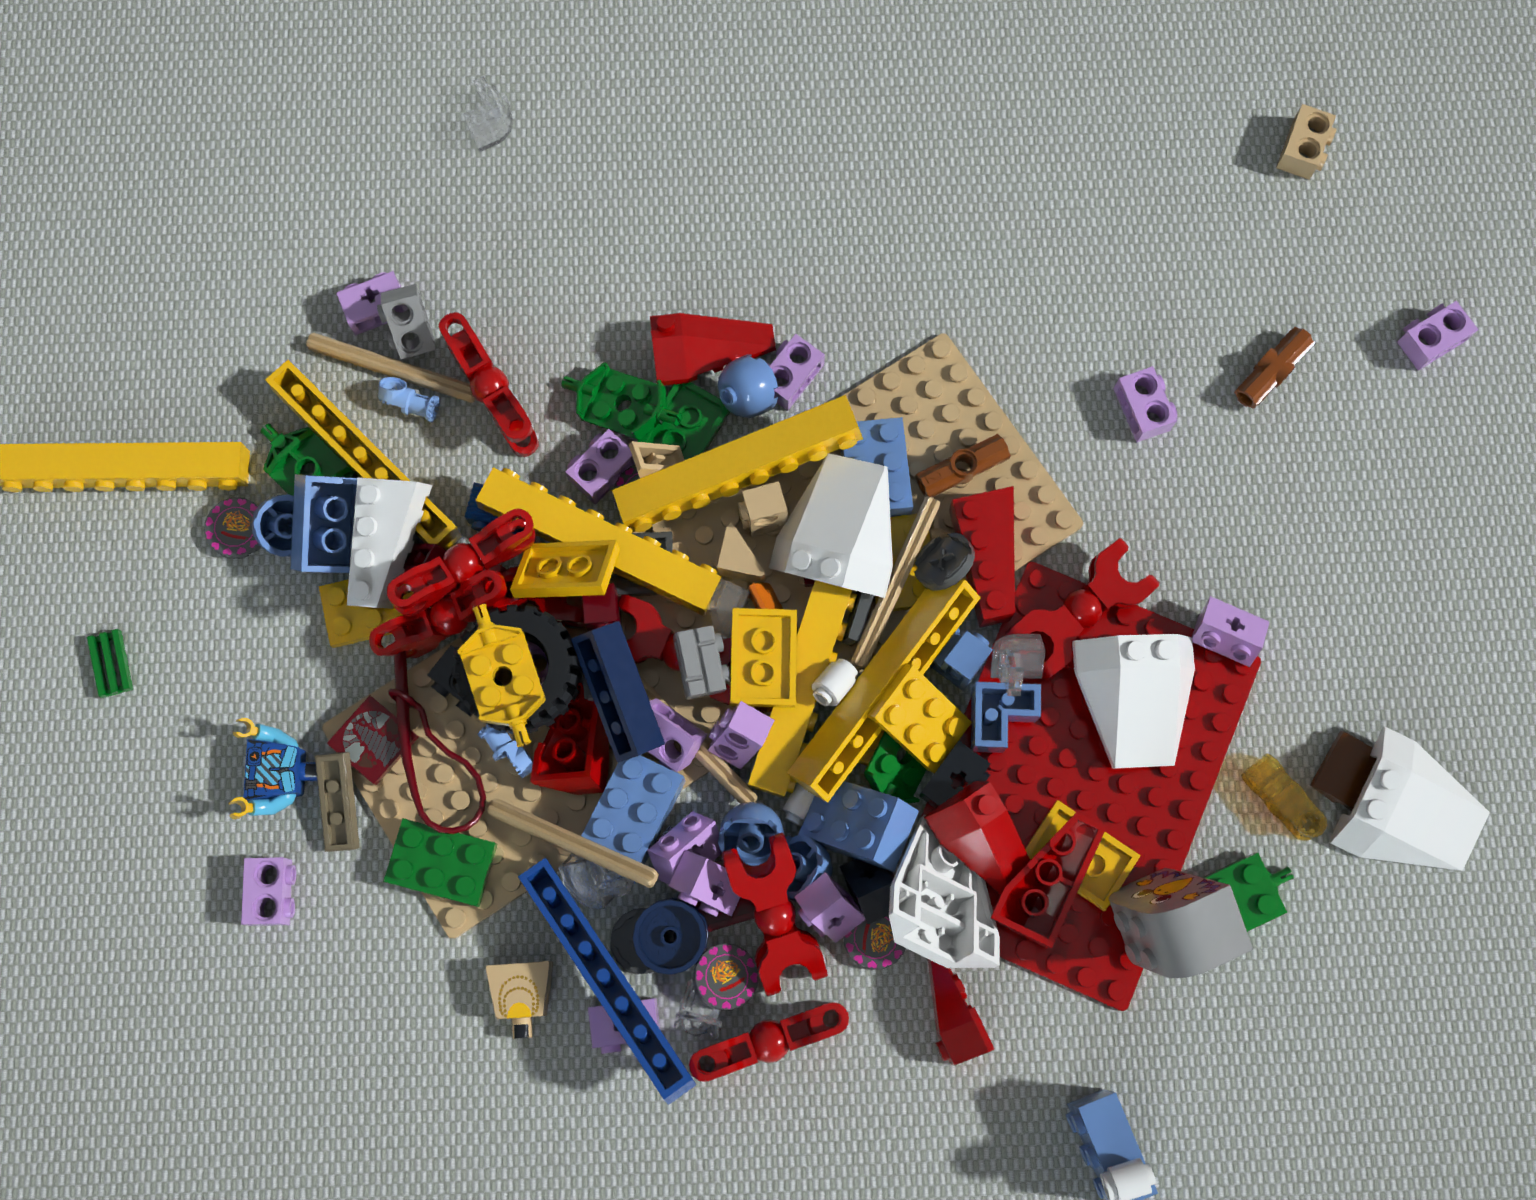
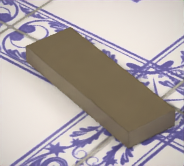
[315,752,360,852]

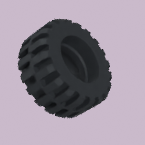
[452,604,582,734]

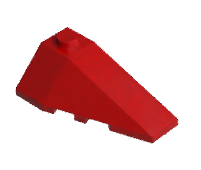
[650,313,776,386]
[530,683,609,795]
[924,781,1030,896]
[990,812,1107,949]
[928,959,994,1066]

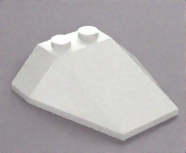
[769,453,893,598]
[1072,634,1195,769]
[1328,727,1490,871]
[889,815,1000,968]

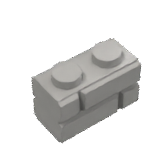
[673,626,730,700]

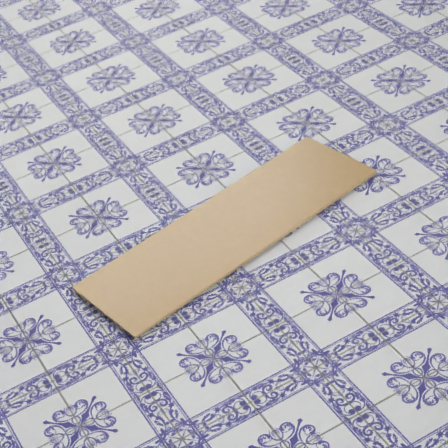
[322,333,1083,939]

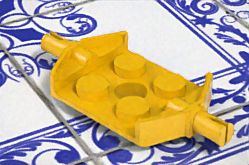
[457,604,546,747]

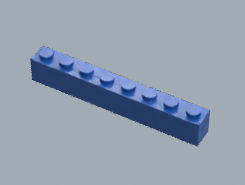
[518,858,697,1105]

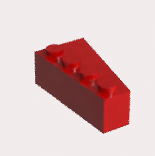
[949,486,1015,628]

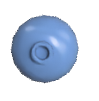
[718,354,778,418]
[251,494,294,557]
[718,802,784,866]
[785,834,833,901]

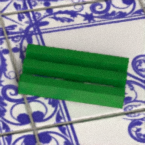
[87,629,133,698]

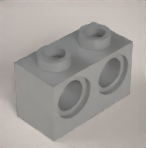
[377,284,436,360]

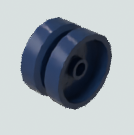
[633,897,709,975]

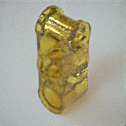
[1241,753,1327,841]

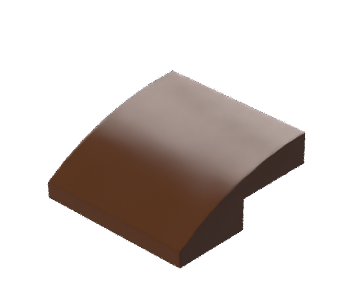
[1310,731,1377,812]

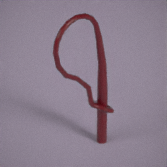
[388,651,486,834]

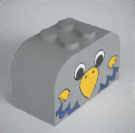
[1109,868,1253,978]

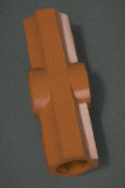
[1234,327,1315,409]
[915,434,1011,497]

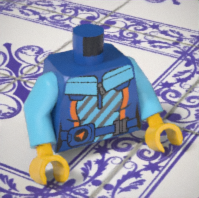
[228,718,317,819]

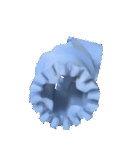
[378,377,440,423]
[478,724,533,779]

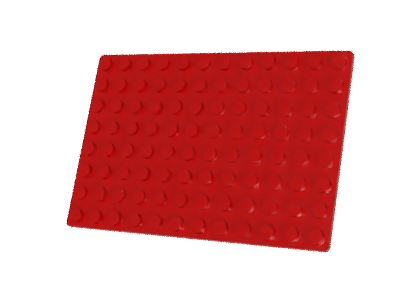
[921,562,1261,1011]

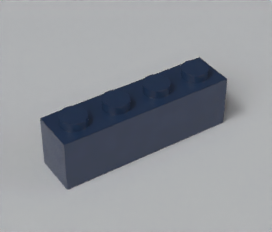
[571,621,665,763]

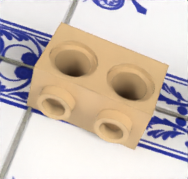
[1276,104,1337,180]
[738,481,788,538]

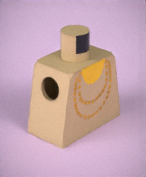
[486,961,553,1039]

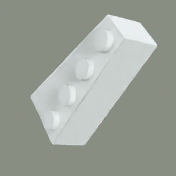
[347,477,432,609]

